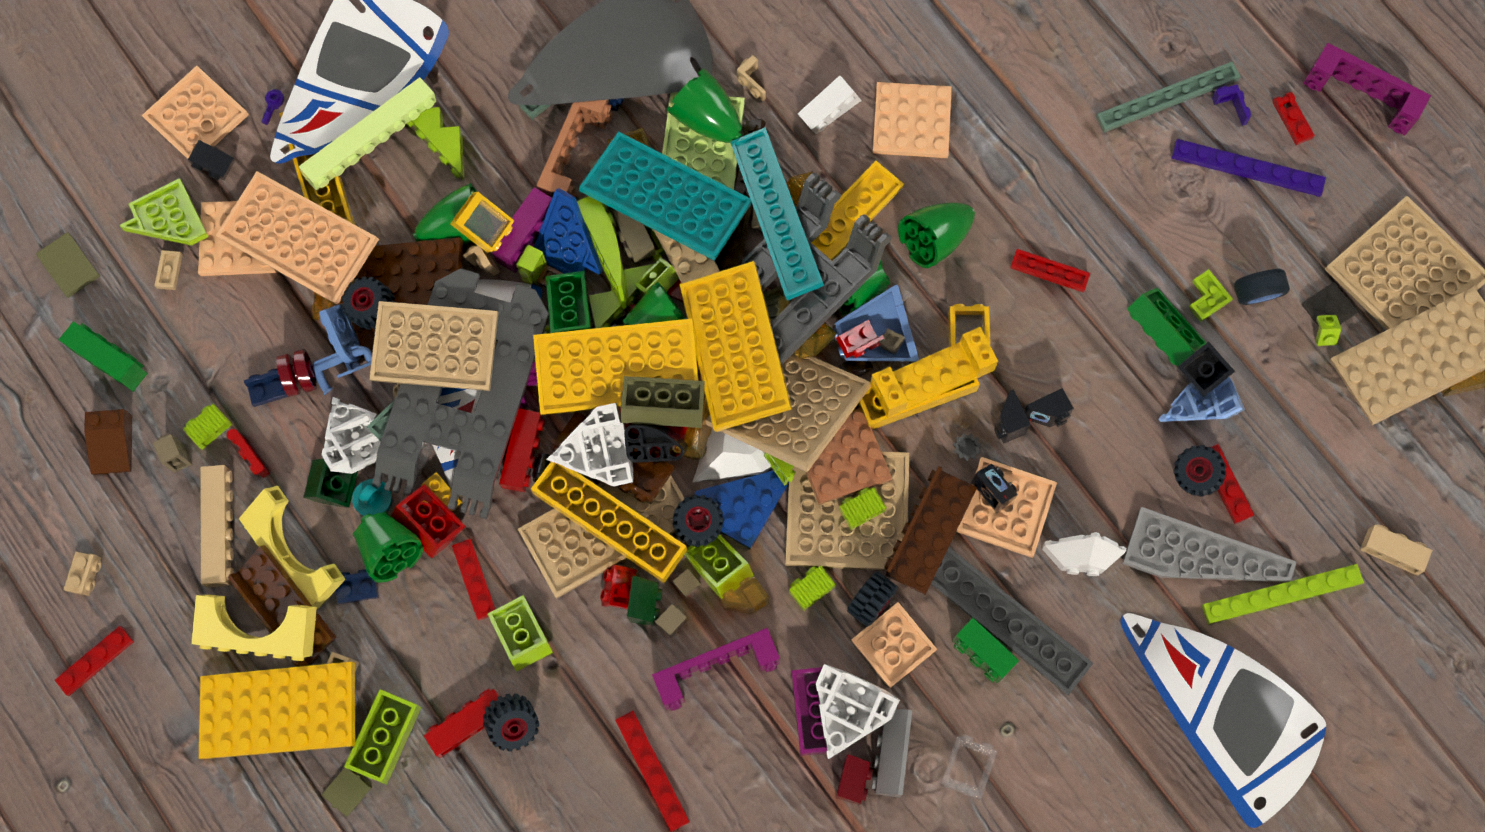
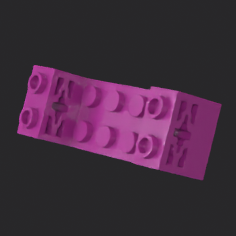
[1303,43,1431,135]
[652,628,780,711]

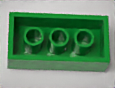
[58,321,148,392]

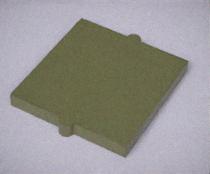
[322,767,371,817]

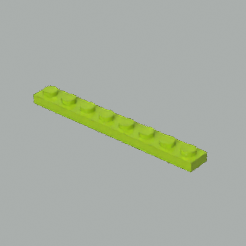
[1201,564,1364,625]

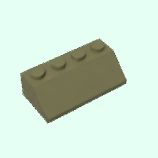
[621,376,705,428]

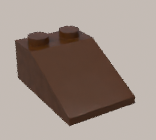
[84,409,132,475]

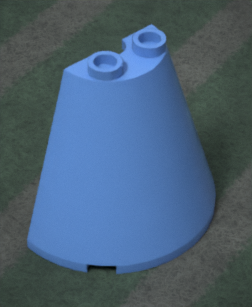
[833,285,919,361]

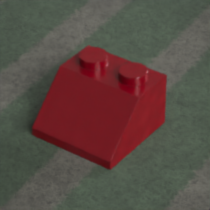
[836,754,873,805]

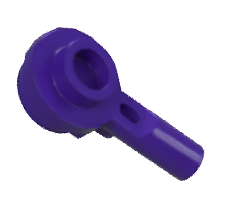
[261,89,284,125]

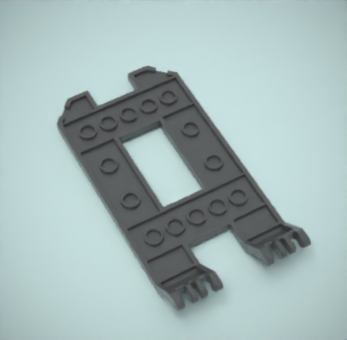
[685,173,892,365]
[372,269,549,519]

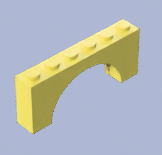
[239,486,345,609]
[192,594,317,661]

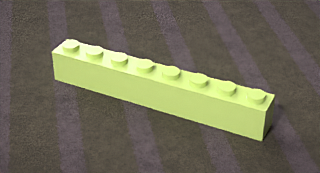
[298,77,436,190]

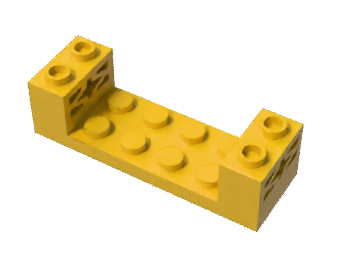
[870,327,998,418]

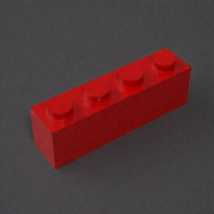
[499,409,545,492]
[423,689,500,758]

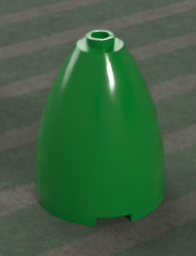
[666,68,742,143]
[413,183,495,246]
[898,203,975,268]

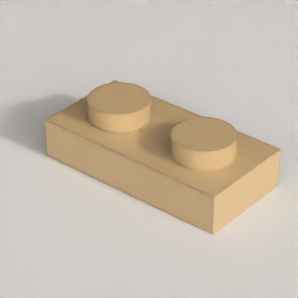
[155,250,183,290]

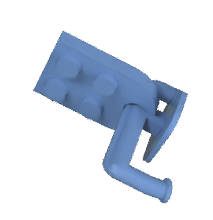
[312,304,373,395]

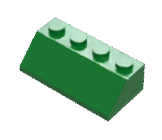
[546,271,592,333]
[1127,287,1206,367]

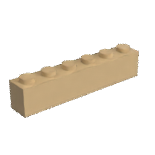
[200,465,234,588]

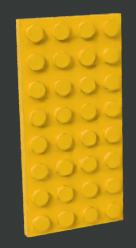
[680,261,792,432]
[533,319,699,415]
[199,662,355,759]

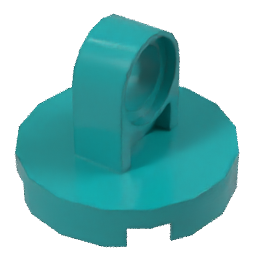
[352,479,393,516]

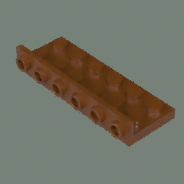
[550,411,675,504]
[884,466,977,595]
[228,545,336,667]

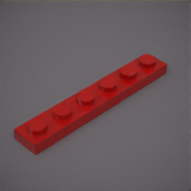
[615,711,690,832]

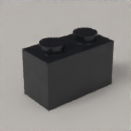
[188,140,235,181]

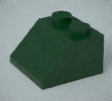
[303,459,358,508]
[627,576,662,626]

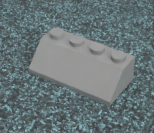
[872,709,912,798]

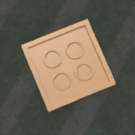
[851,602,937,689]

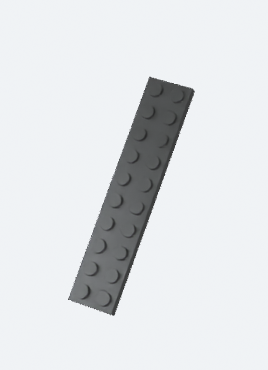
[931,547,1094,696]

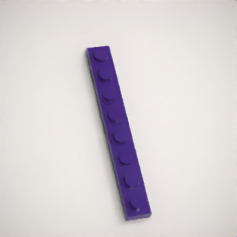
[1171,139,1326,197]

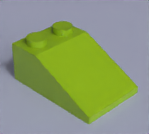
[684,534,754,601]
[487,595,553,672]

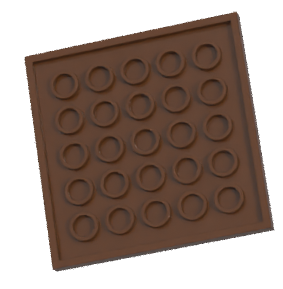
[351,237,463,358]

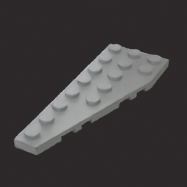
[1122,507,1296,582]

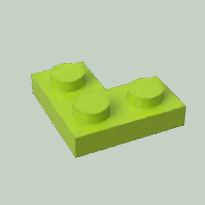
[1189,269,1233,322]

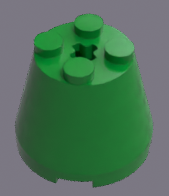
[838,260,890,317]
[623,282,686,325]
[353,512,424,583]

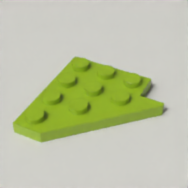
[120,178,209,246]

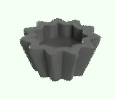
[953,433,982,461]

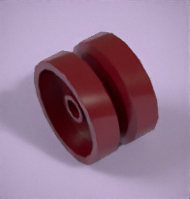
[276,349,317,397]

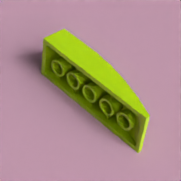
[577,196,626,309]

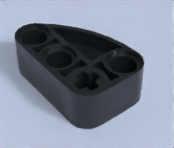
[624,423,687,462]

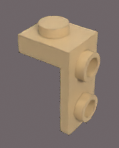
[737,55,766,101]

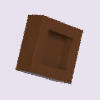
[537,265,563,288]

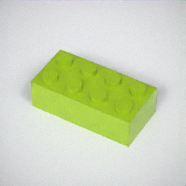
[344,689,422,785]

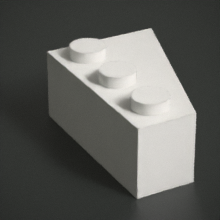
[798,76,862,134]

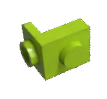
[1315,315,1341,346]

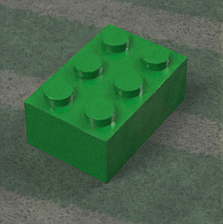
[952,618,1019,684]

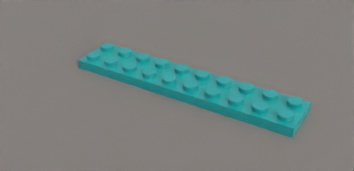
[730,128,824,301]

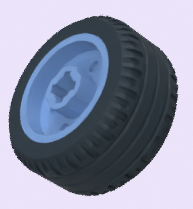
[1234,268,1290,305]

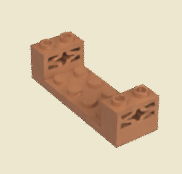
[536,99,613,200]

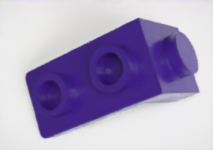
[1212,84,1251,126]

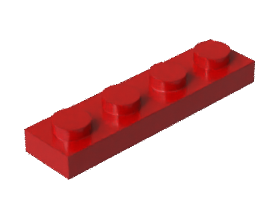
[1010,249,1090,293]
[1211,444,1254,524]
[451,538,496,621]
[54,626,134,696]

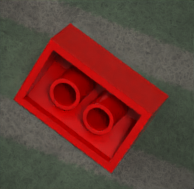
[391,484,466,559]

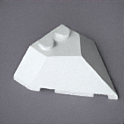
[322,397,381,474]
[546,403,633,486]
[693,427,772,482]
[1042,532,1126,576]
[816,664,900,759]

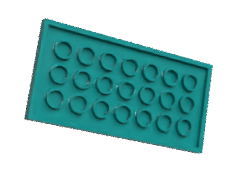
[579,131,752,261]

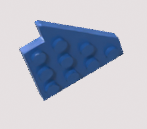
[534,188,603,275]
[694,471,789,549]

